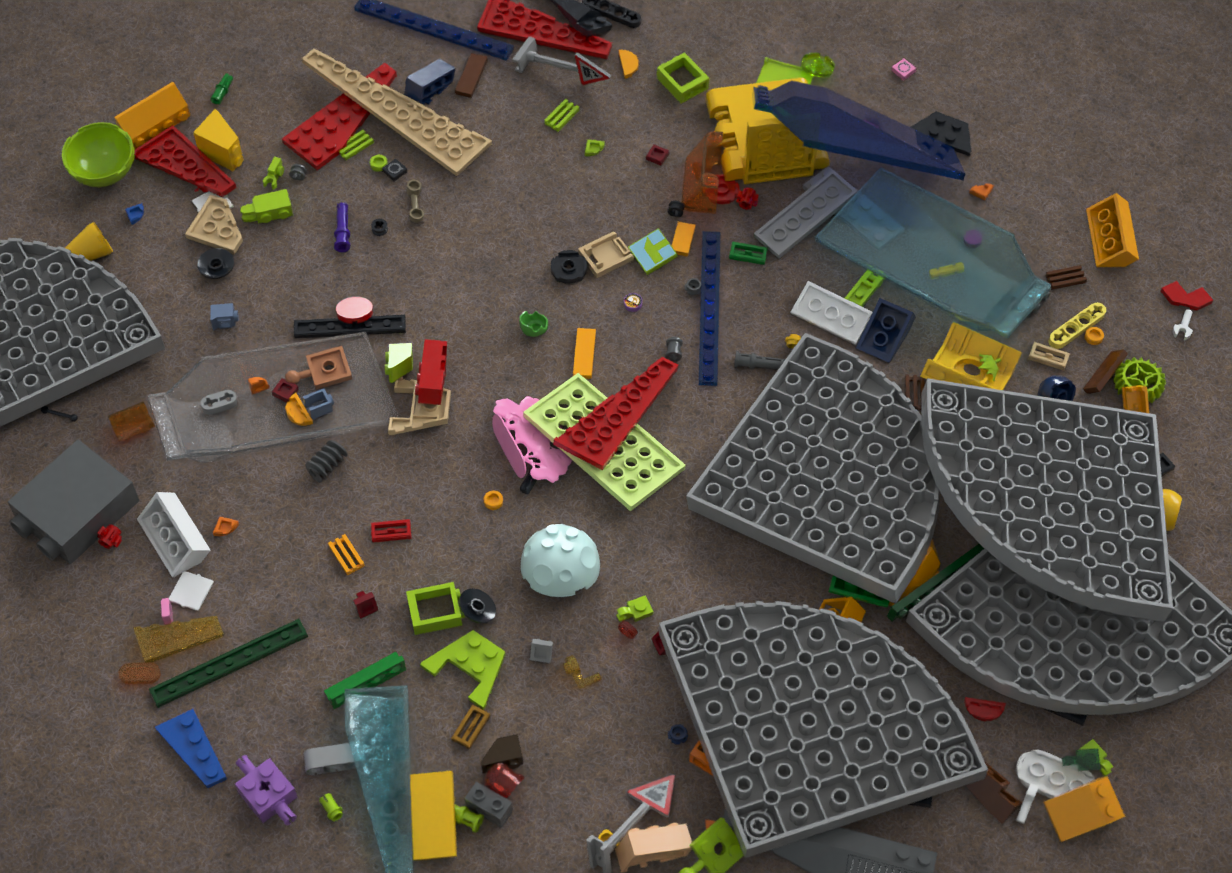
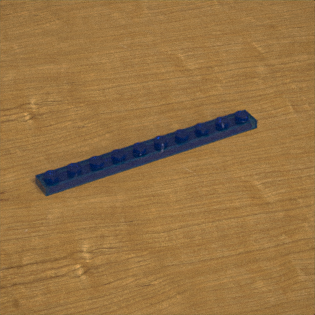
[354,0,514,61]
[698,231,721,386]

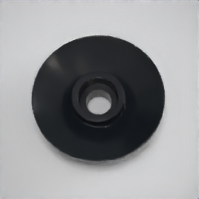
[197,248,234,279]
[459,588,496,624]

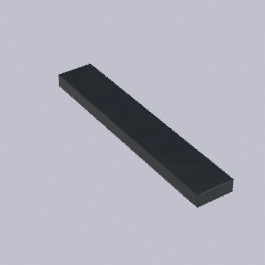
[294,314,406,339]

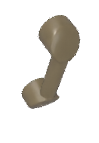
[407,180,424,222]

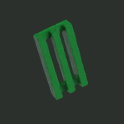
[729,242,768,265]

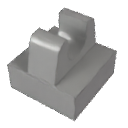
[530,639,553,663]

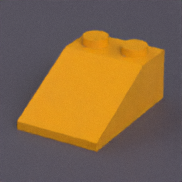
[1043,776,1125,842]

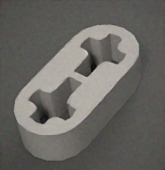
[201,390,237,415]

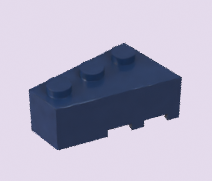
[404,59,455,105]

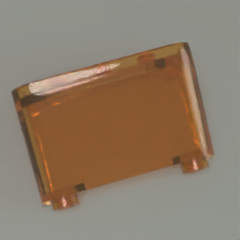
[681,131,723,214]

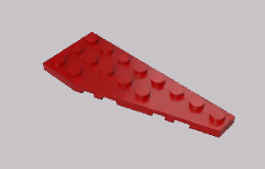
[282,63,397,171]

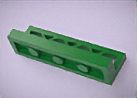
[324,652,406,709]

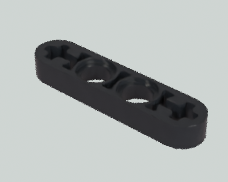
[582,0,641,28]

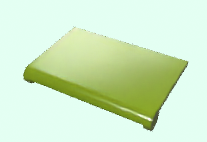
[756,57,815,86]

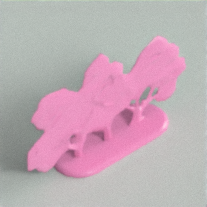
[492,396,572,483]

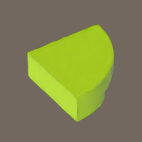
[585,139,605,156]

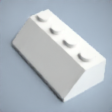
[137,492,211,577]

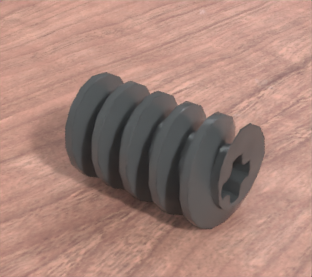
[305,440,348,483]

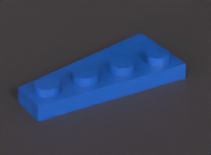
[155,709,227,789]

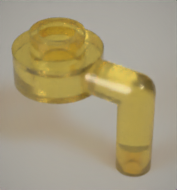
[563,655,601,689]

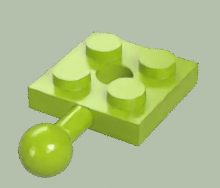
[679,818,744,873]

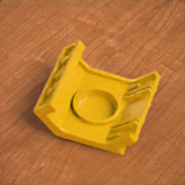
[920,322,1022,390]

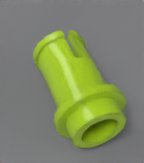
[319,793,343,821]

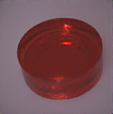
[618,620,638,639]

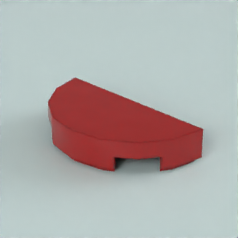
[964,697,1006,721]

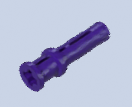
[334,202,350,252]

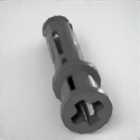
[734,351,786,370]

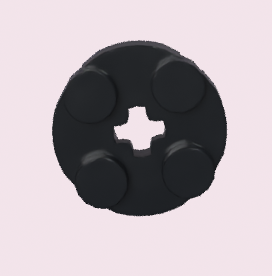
[551,250,587,284]

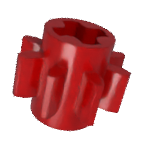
[736,187,759,210]
[97,524,122,549]

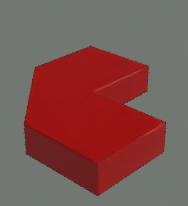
[1160,281,1213,311]

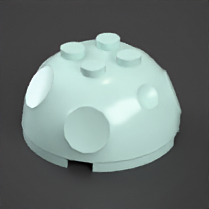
[521,524,600,597]

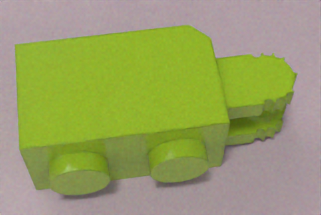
[240,189,293,223]

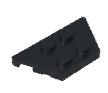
[907,111,971,157]

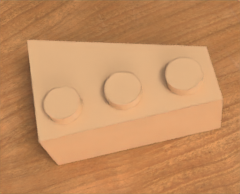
[615,823,692,873]

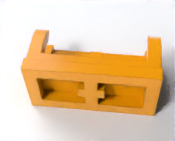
[1122,385,1149,413]

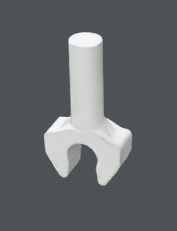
[1172,309,1193,341]
[1016,783,1038,824]

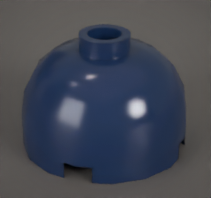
[1037,375,1076,401]

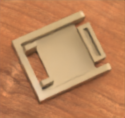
[578,232,634,278]

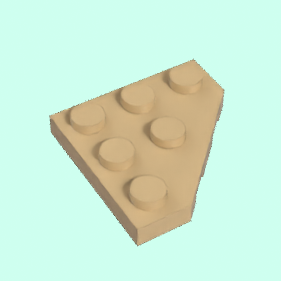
[185,194,243,255]

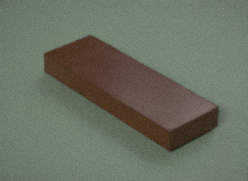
[455,53,488,98]
[1083,349,1128,394]

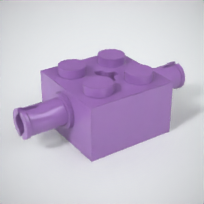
[235,755,297,825]

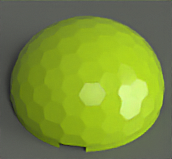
[62,122,134,187]

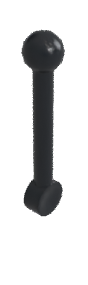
[41,406,78,421]

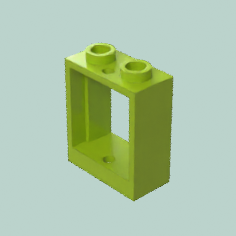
[657,52,709,104]
[406,582,465,635]

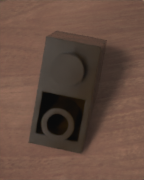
[481,734,523,774]

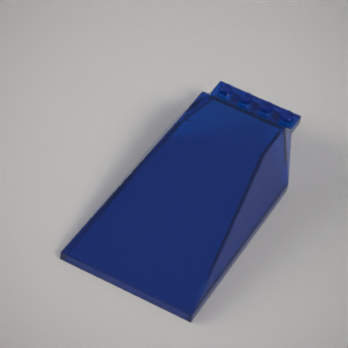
[752,80,966,181]

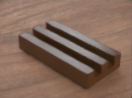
[1045,265,1087,290]
[905,374,925,410]

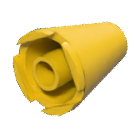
[65,222,113,261]

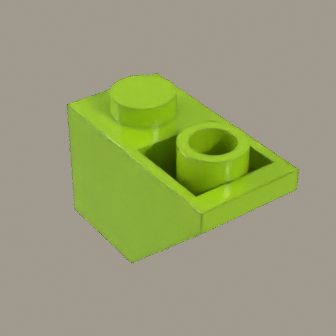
[385,343,413,383]

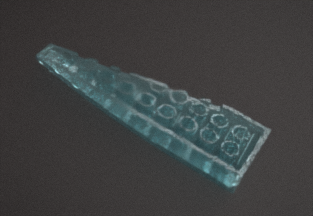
[345,685,413,873]

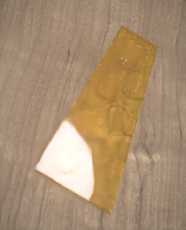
[133,616,224,664]

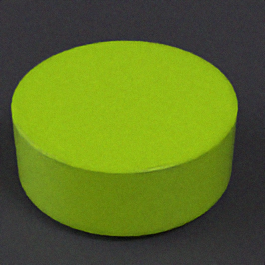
[370,155,388,172]

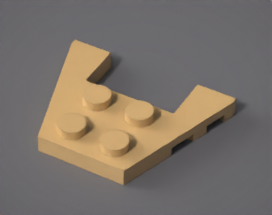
[388,376,451,435]

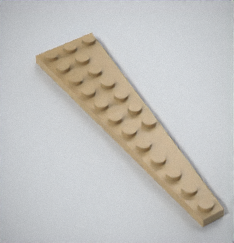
[302,49,492,176]

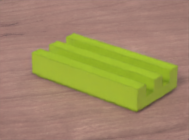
[544,99,579,132]
[339,130,374,160]

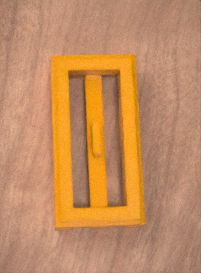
[328,534,365,576]

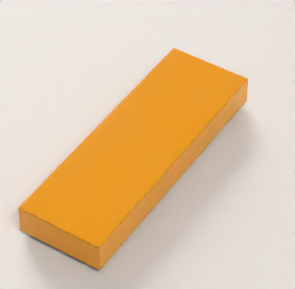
[573,328,596,379]

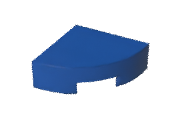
[125,203,144,225]

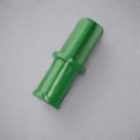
[210,73,233,105]

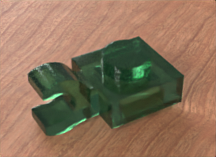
[1062,748,1101,772]

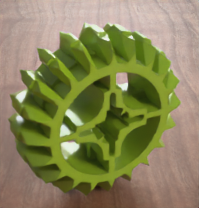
[1114,357,1166,403]

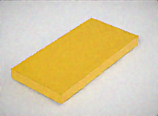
[410,771,457,861]

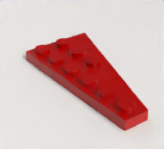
[134,125,237,197]

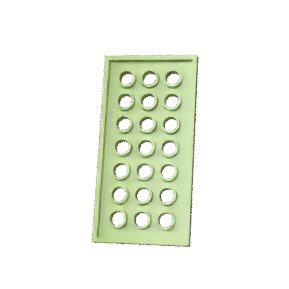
[523,373,686,511]

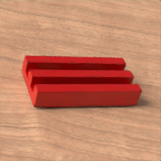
[371,519,412,543]

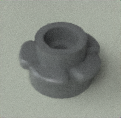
[684,278,702,295]

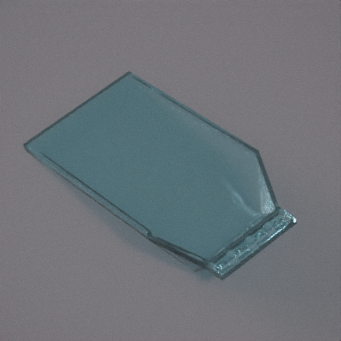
[815,168,1051,339]

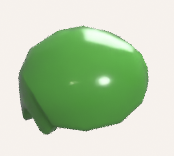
[519,311,548,337]

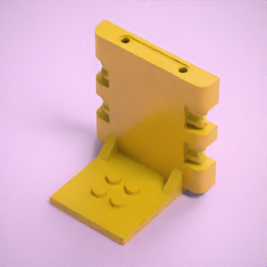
[706,78,830,184]

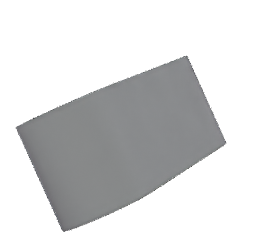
[304,742,366,775]

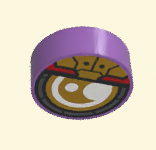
[624,293,642,312]

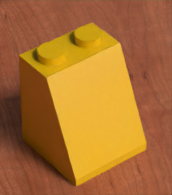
[193,109,243,171]

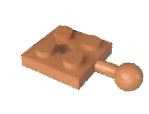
[285,346,352,390]

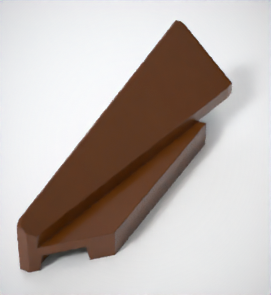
[965,761,1022,824]

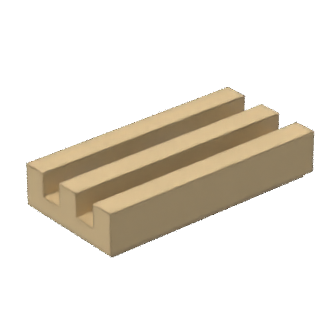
[1028,342,1070,371]

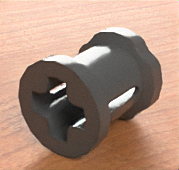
[665,337,683,361]

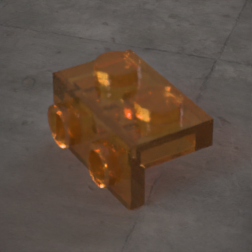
[108,402,155,441]

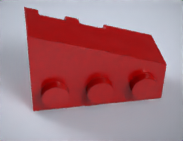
[415,339,447,405]

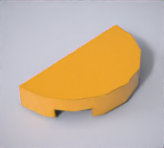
[619,50,638,79]
[285,393,313,426]

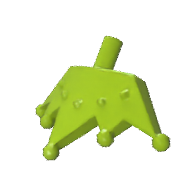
[978,354,1001,381]

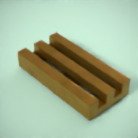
[451,705,491,750]

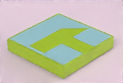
[628,228,678,275]

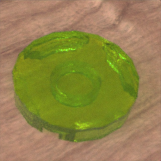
[800,52,835,77]

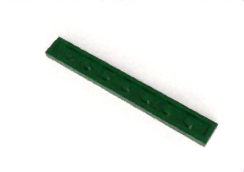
[149,619,308,708]

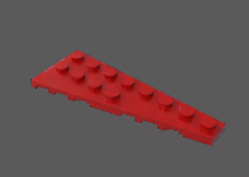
[477,0,612,59]
[553,357,678,470]

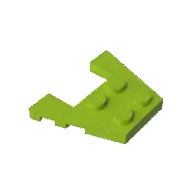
[420,630,505,710]

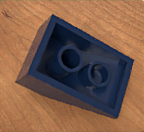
[856,298,916,363]

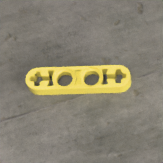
[1049,303,1106,349]

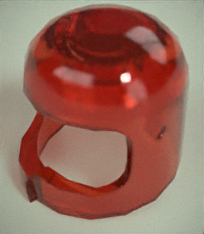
[484,763,525,799]

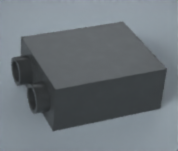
[8,439,139,565]

